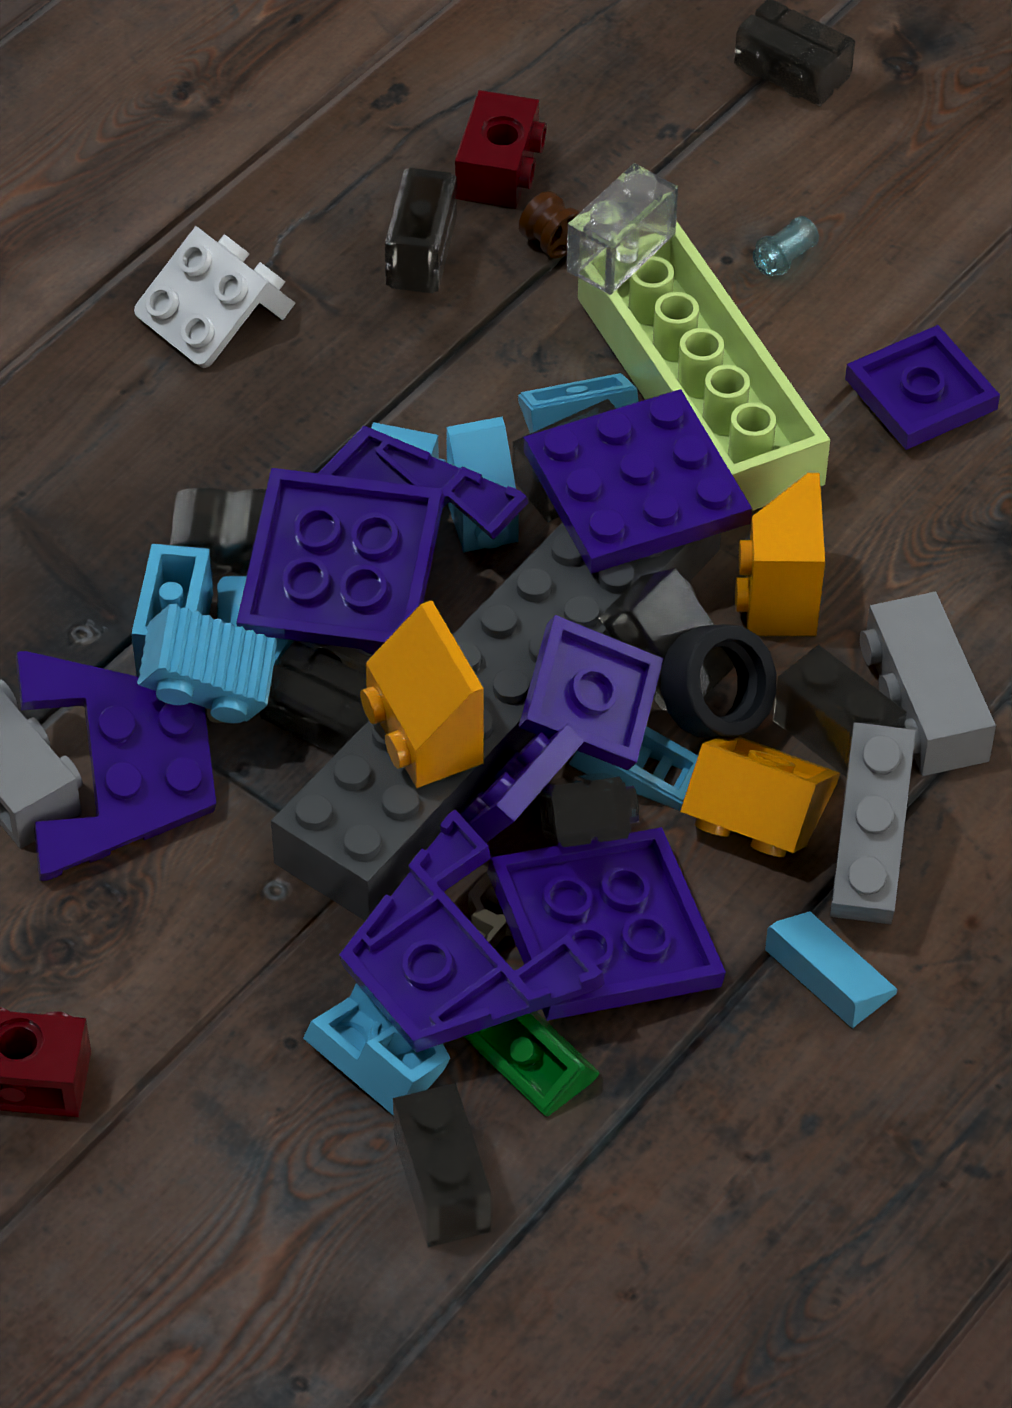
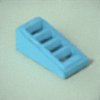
[569,726,698,811]

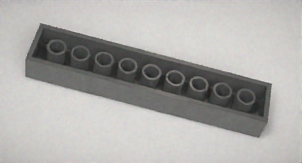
[271,522,721,921]

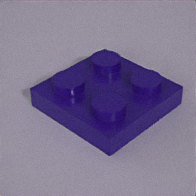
[845,325,1000,450]
[519,615,664,770]
[459,724,584,843]

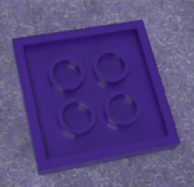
[524,389,752,574]
[236,468,444,651]
[487,827,726,1021]

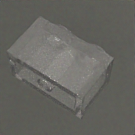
[567,163,678,295]

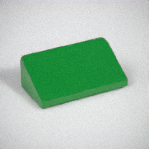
[463,1011,600,1117]

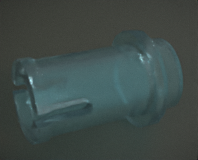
[752,216,819,276]

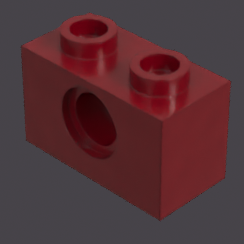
[455,90,547,209]
[0,1007,91,1117]

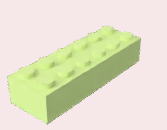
[578,221,830,511]

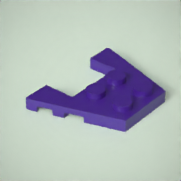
[319,425,529,655]
[16,651,216,881]
[339,810,605,1053]

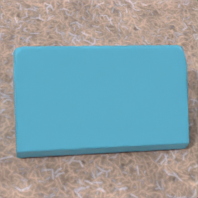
[518,373,639,435]
[765,911,897,1028]

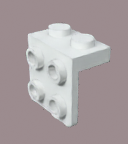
[134,226,296,368]

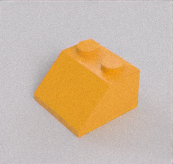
[735,473,825,636]
[360,600,484,788]
[680,737,840,857]

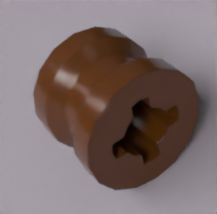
[519,191,586,259]

